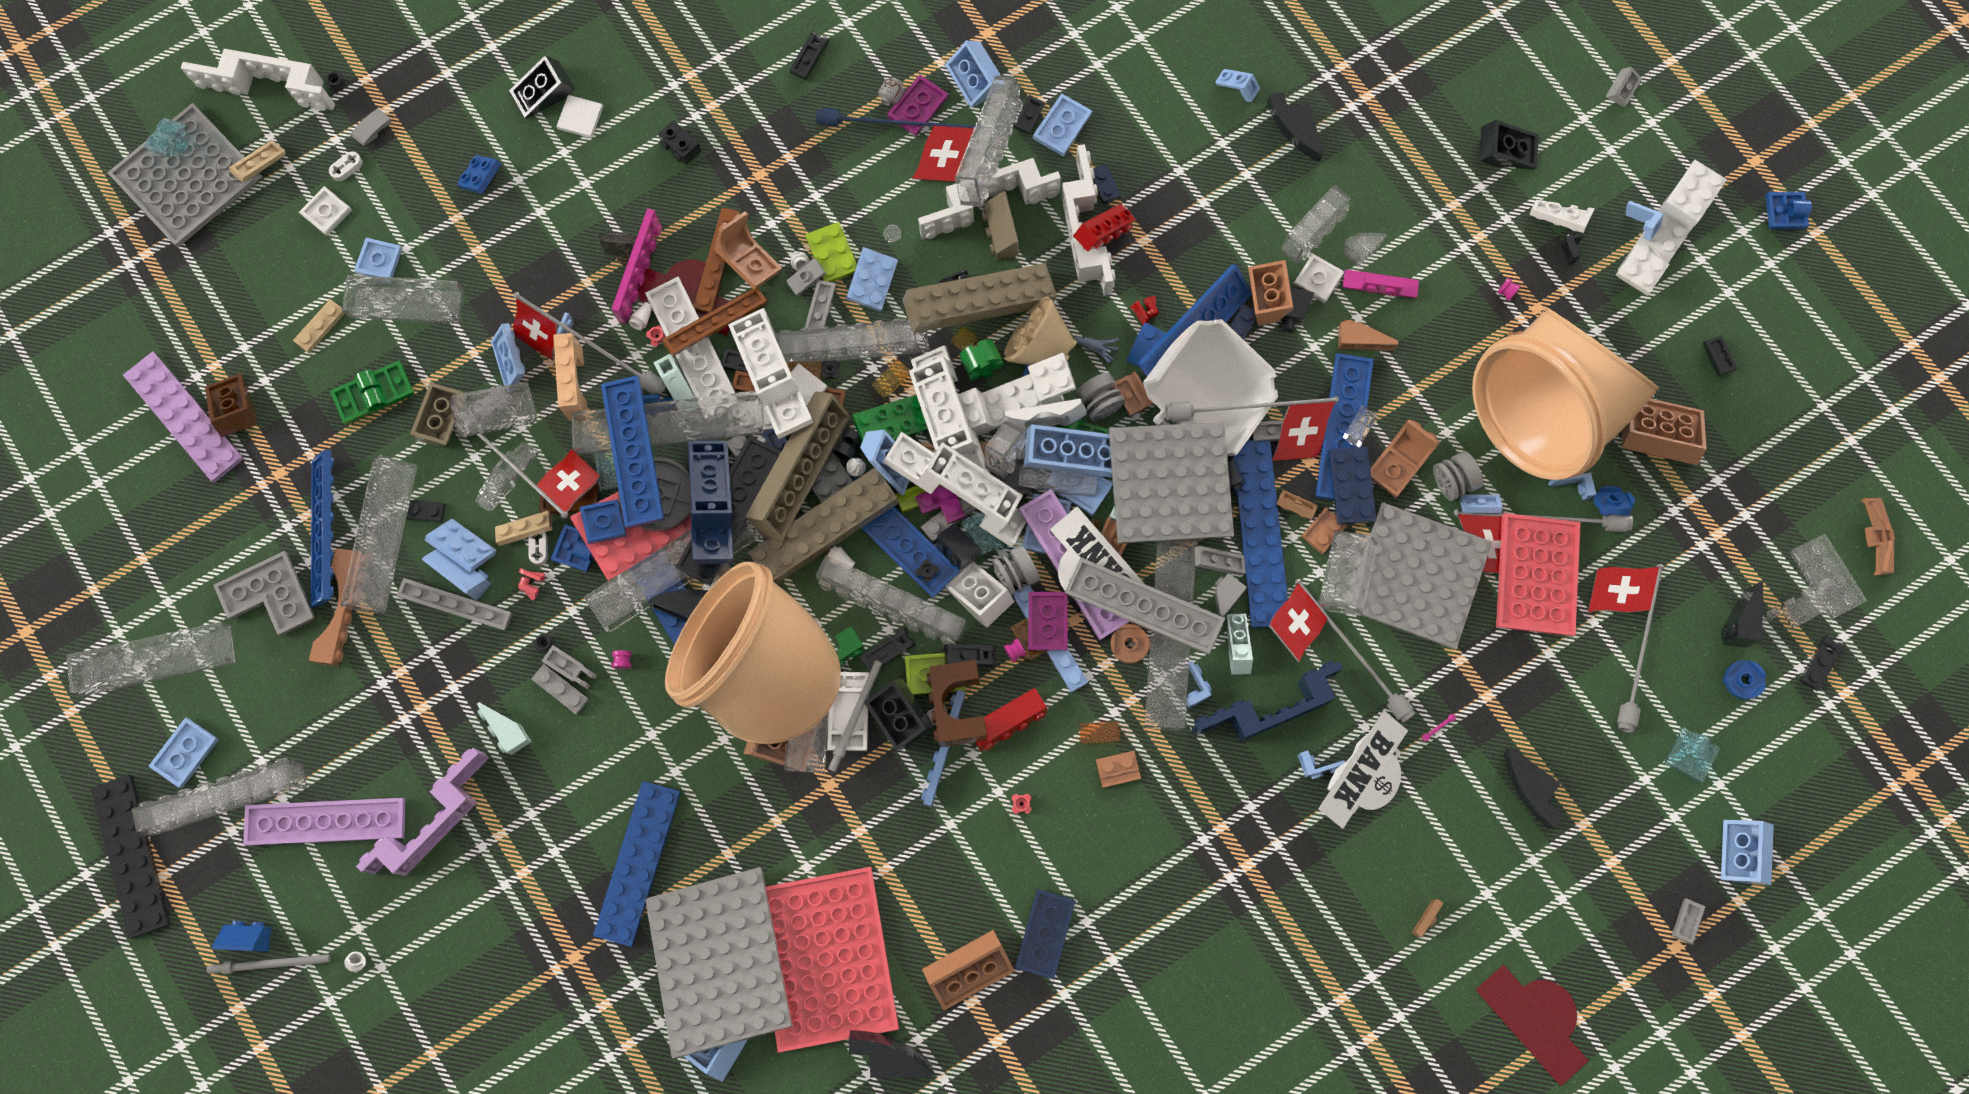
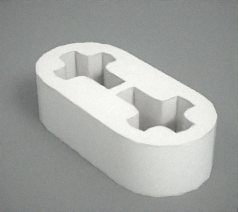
[329,152,363,181]
[529,532,548,566]

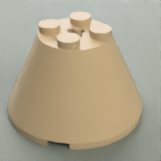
[1004,297,1077,365]

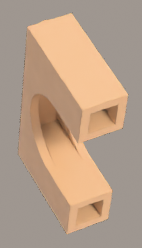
[554,333,588,421]

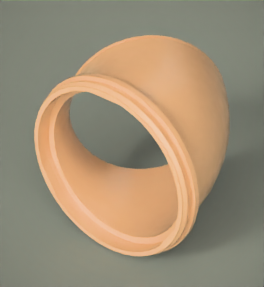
[1472,307,1659,480]
[665,562,841,744]

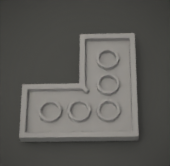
[213,551,316,636]

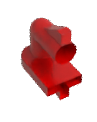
[1130,296,1159,325]

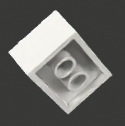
[945,562,1014,628]

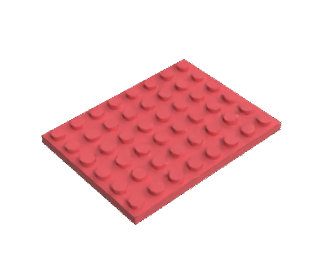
[766,867,899,1052]

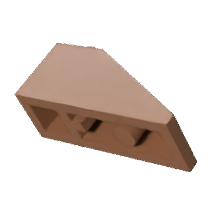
[1338,320,1398,351]

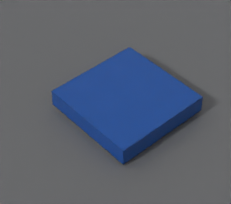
[580,499,626,545]

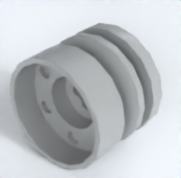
[1076,372,1126,421]
[1433,451,1483,501]
[992,545,1040,595]

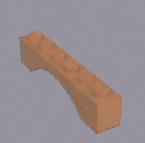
[309,548,365,667]

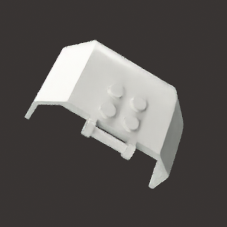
[1143,319,1278,457]

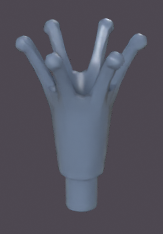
[1075,336,1119,363]

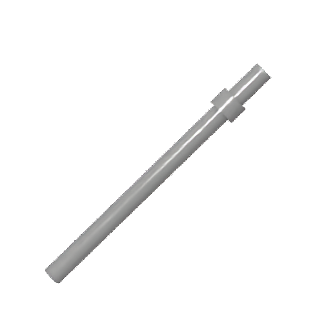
[828,661,882,772]
[207,954,331,974]

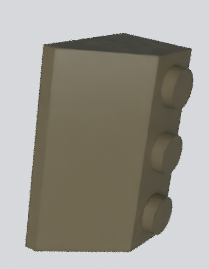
[981,191,1018,261]
[410,382,467,446]

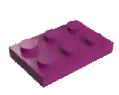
[887,75,949,137]
[1028,592,1068,651]

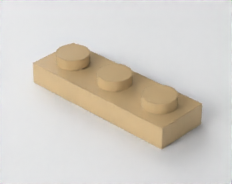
[229,140,285,183]
[293,299,346,353]
[495,511,553,546]

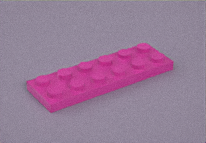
[611,208,662,324]

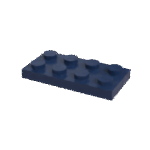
[1328,447,1376,525]
[1015,889,1076,980]

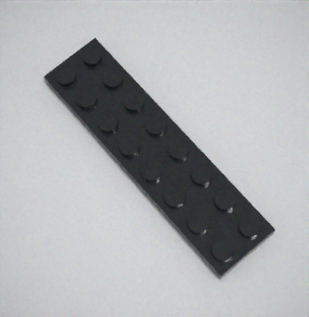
[675,436,782,586]
[91,774,171,939]

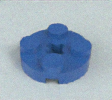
[1593,486,1635,516]
[1723,660,1766,700]

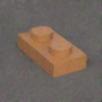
[1277,490,1318,520]

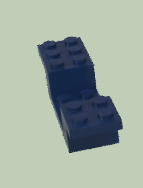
[687,441,733,564]
[1192,661,1343,742]

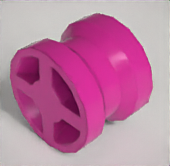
[1497,278,1521,301]
[1003,639,1027,663]
[612,650,632,669]

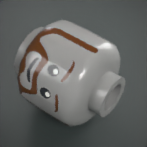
[878,77,905,106]

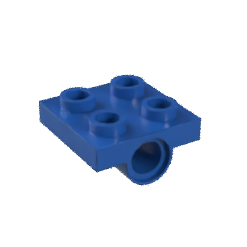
[457,155,501,194]
[1765,192,1812,229]
[551,524,594,573]

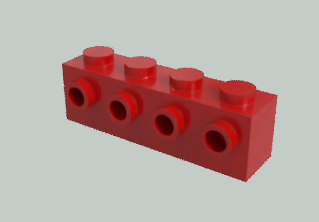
[1073,204,1136,252]
[975,688,1048,752]

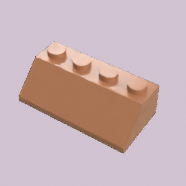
[922,930,1015,1010]

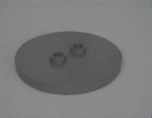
[618,457,691,532]

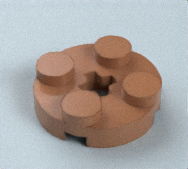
[1110,624,1150,664]

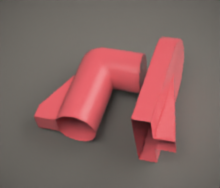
[518,568,546,601]

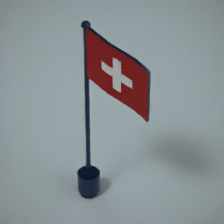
[816,108,981,182]

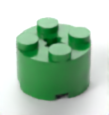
[960,339,1004,380]

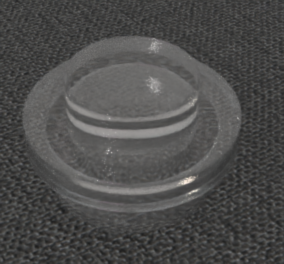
[883,225,902,243]

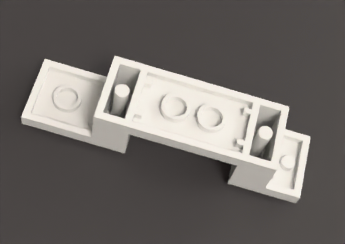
[181,49,335,111]
[1061,144,1116,296]
[918,158,1061,240]
[1615,160,1727,296]
[728,308,814,439]
[909,345,990,497]
[958,353,1076,436]
[883,432,1026,547]

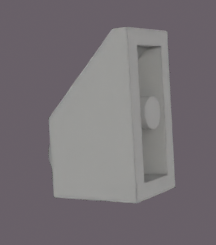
[1214,573,1247,617]

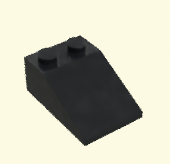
[509,55,574,118]
[1479,120,1539,170]
[1721,582,1763,647]

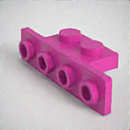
[1343,270,1419,298]

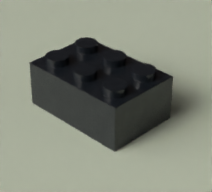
[864,678,934,751]

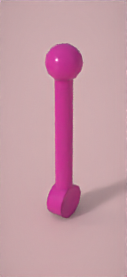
[1421,714,1456,742]

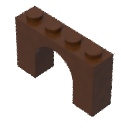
[927,660,988,747]

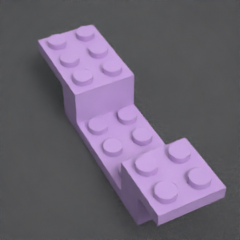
[356,748,489,876]

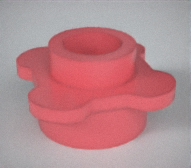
[646,325,666,347]
[1012,794,1031,814]

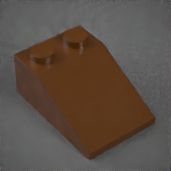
[205,373,257,437]

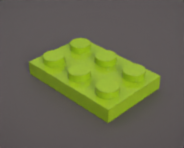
[805,222,857,282]
[905,653,966,695]

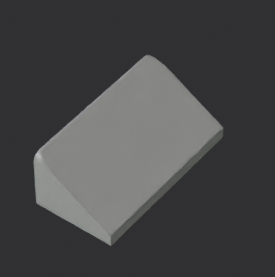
[1606,67,1642,107]

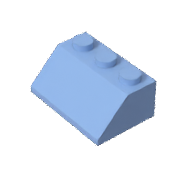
[945,40,1006,107]
[860,430,909,495]
[422,549,492,601]
[1721,820,1774,885]
[684,1039,748,1082]

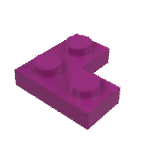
[915,485,965,525]

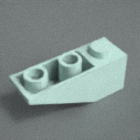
[654,354,700,416]
[1226,614,1253,675]
[477,703,531,755]

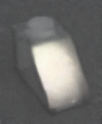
[1342,233,1387,267]
[1343,406,1378,447]

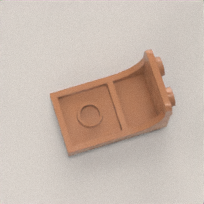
[714,212,782,290]
[1370,420,1440,498]

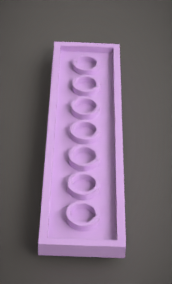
[123,352,244,483]
[1018,489,1130,640]
[243,798,405,846]

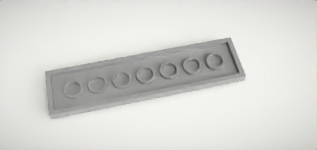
[1065,558,1225,655]

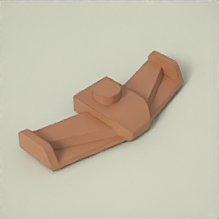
[1861,498,1895,576]

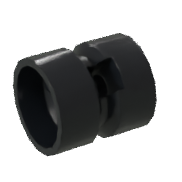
[832,427,862,461]

